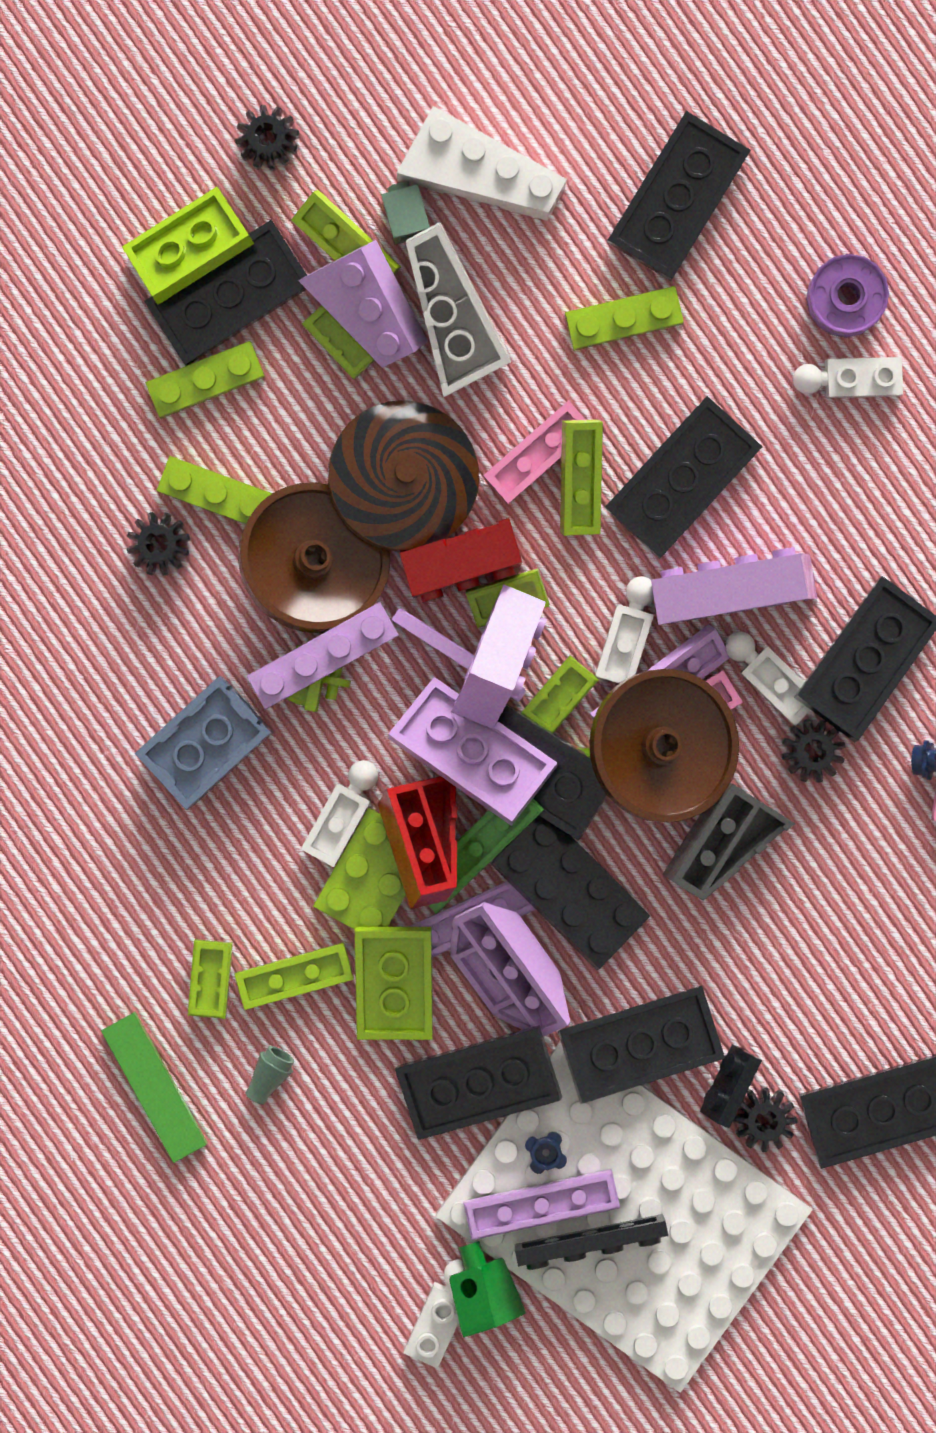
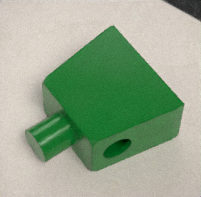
[449,1241,526,1338]

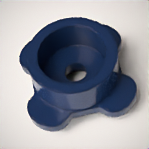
[911,740,936,780]
[525,1132,567,1174]

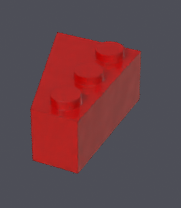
[399,518,522,603]
[378,776,458,909]

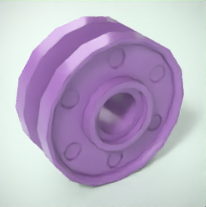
[806,254,889,338]

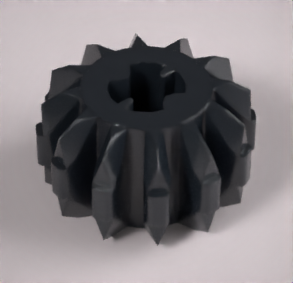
[235,105,300,171]
[127,512,191,576]
[781,719,845,783]
[733,1086,797,1152]

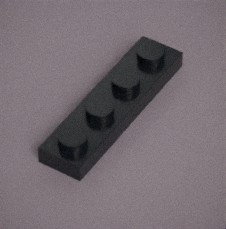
[514,1214,668,1270]

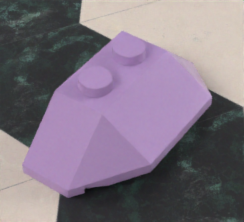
[450,902,570,1037]

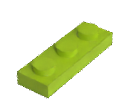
[291,190,401,275]
[565,286,684,351]
[145,341,265,419]
[560,419,603,536]
[157,455,272,524]
[234,942,354,1010]

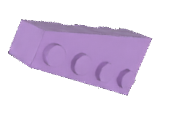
[651,547,817,625]

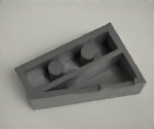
[662,783,795,901]

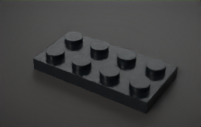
[607,111,751,281]
[144,219,307,366]
[604,396,763,559]
[794,576,936,743]
[498,704,607,840]
[490,815,650,970]
[558,986,725,1104]
[395,1025,562,1140]
[799,1054,936,1169]

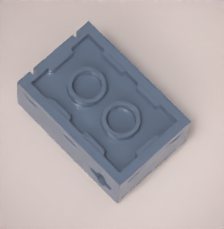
[134,676,274,810]

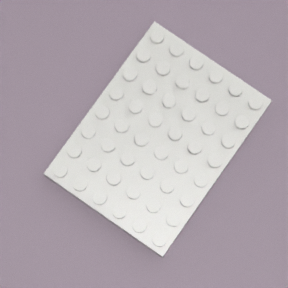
[435,1041,813,1393]

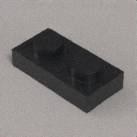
[700,1044,762,1128]

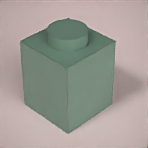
[381,182,430,245]

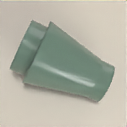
[245,1046,294,1105]

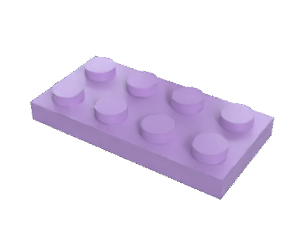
[388,677,557,826]

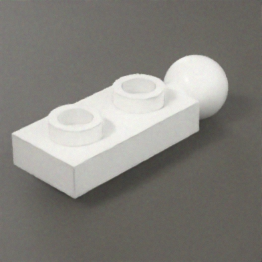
[793,357,903,398]
[595,577,654,684]
[725,631,810,726]
[301,760,378,867]
[403,1259,465,1369]

